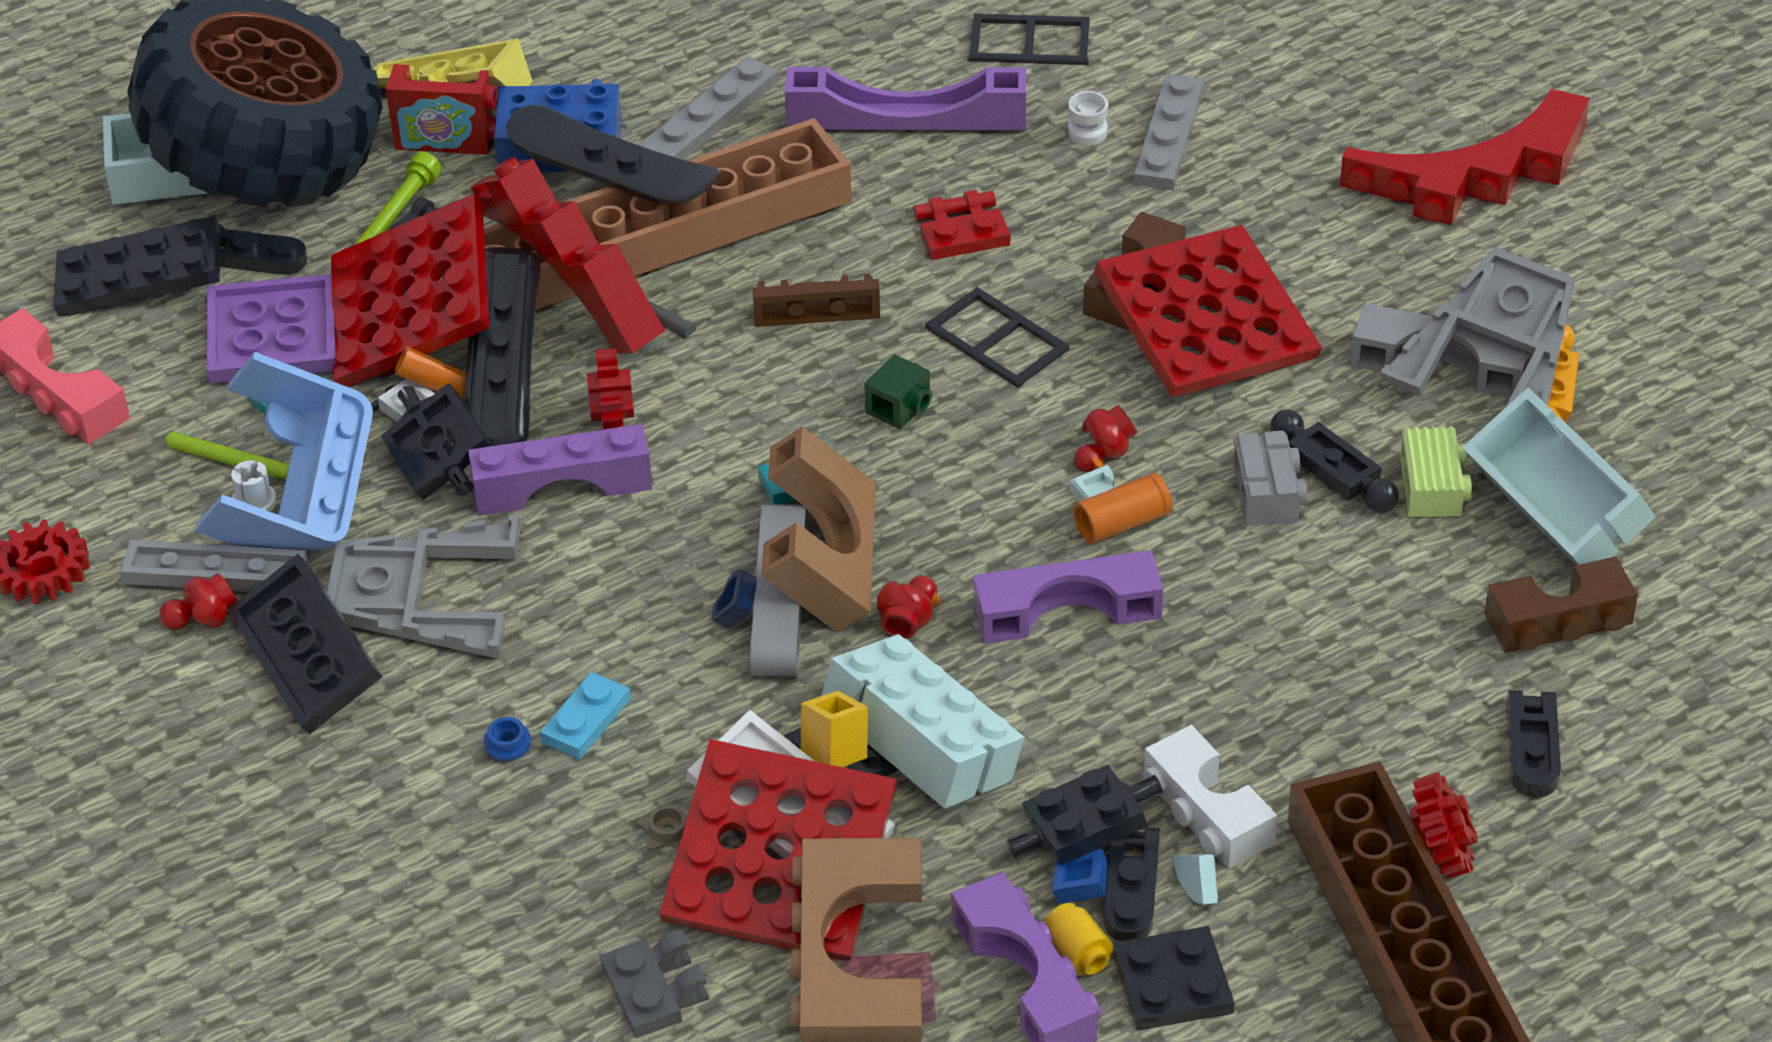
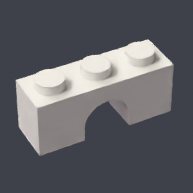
[1142,725,1277,869]

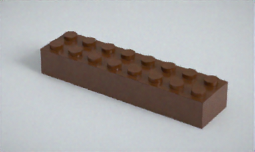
[1287,761,1530,1042]

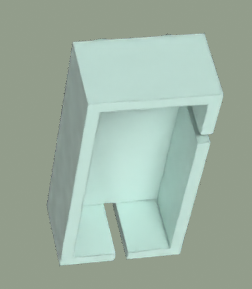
[103,113,207,205]
[1462,388,1656,565]
[822,634,1025,809]

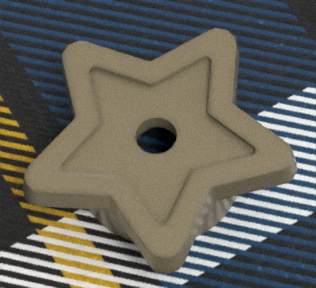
[638,803,687,851]

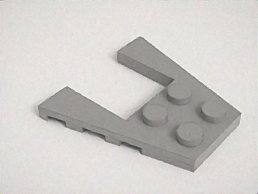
[1380,247,1574,408]
[327,515,521,658]

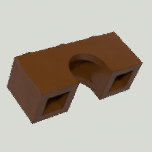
[1083,211,1186,330]
[1484,556,1638,653]

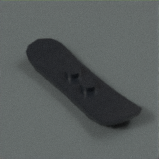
[506,105,720,206]
[462,247,541,446]

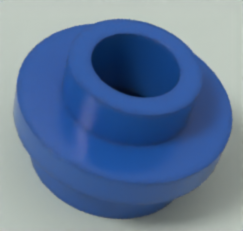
[484,717,531,761]

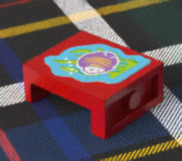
[386,64,497,155]

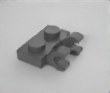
[599,930,710,1038]

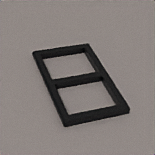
[968,13,1090,65]
[925,287,1069,388]

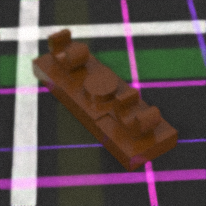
[752,274,880,327]

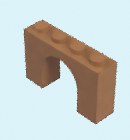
[761,426,876,632]
[790,838,922,1042]

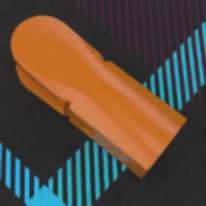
[395,346,465,398]

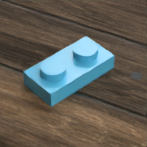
[540,671,631,760]

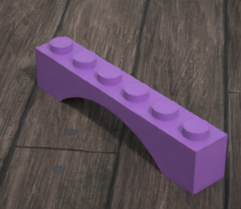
[785,67,1026,130]

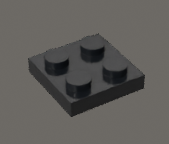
[1113,926,1235,1031]

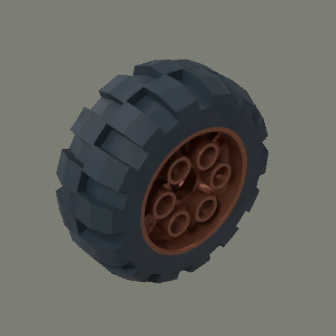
[127,0,383,207]

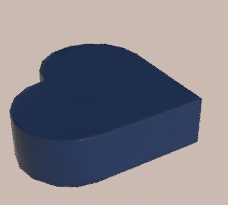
[711,569,757,629]

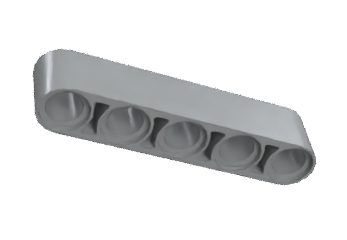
[750,504,807,677]

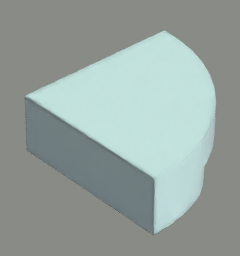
[1070,465,1114,501]
[1173,854,1218,905]

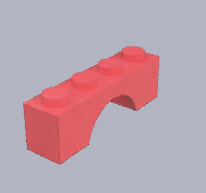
[0,308,130,444]

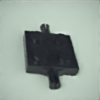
[381,383,492,500]
[1007,765,1163,865]

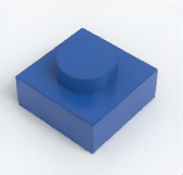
[1052,849,1108,904]

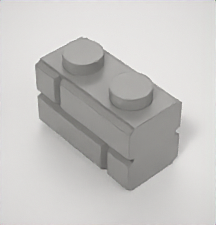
[1233,431,1307,526]

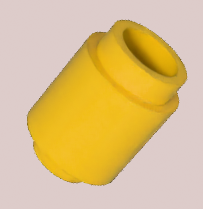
[1044,903,1113,976]

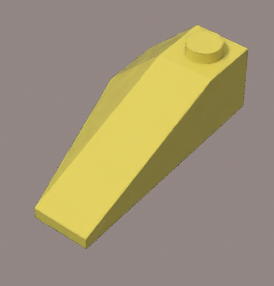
[373,38,533,101]

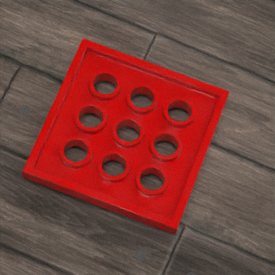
[331,194,489,387]
[1094,225,1322,398]
[660,739,897,962]

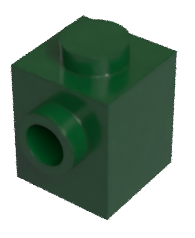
[864,354,932,430]

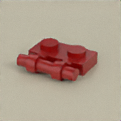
[913,190,1011,260]

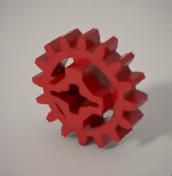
[587,348,635,430]
[0,519,90,604]
[1410,772,1478,879]

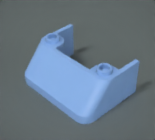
[195,352,373,551]

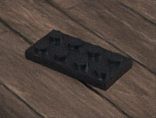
[54,216,221,316]
[227,554,383,734]

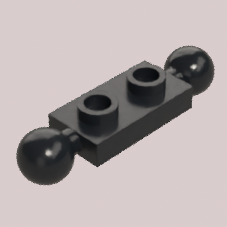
[1270,409,1399,513]

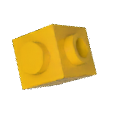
[801,690,868,768]

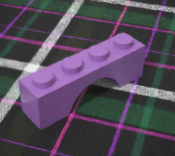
[468,424,652,516]
[973,550,1163,644]
[951,872,1101,1042]

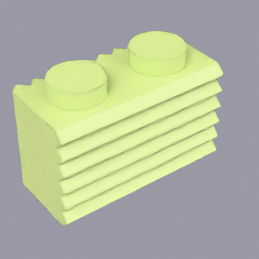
[1400,426,1472,517]

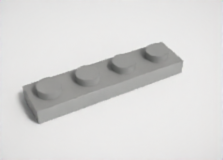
[1134,74,1205,190]
[120,540,308,592]

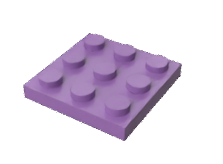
[207,274,336,383]

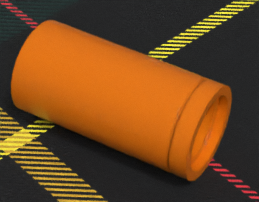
[1073,473,1173,544]

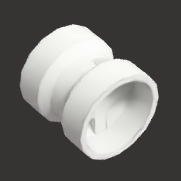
[1068,91,1108,146]

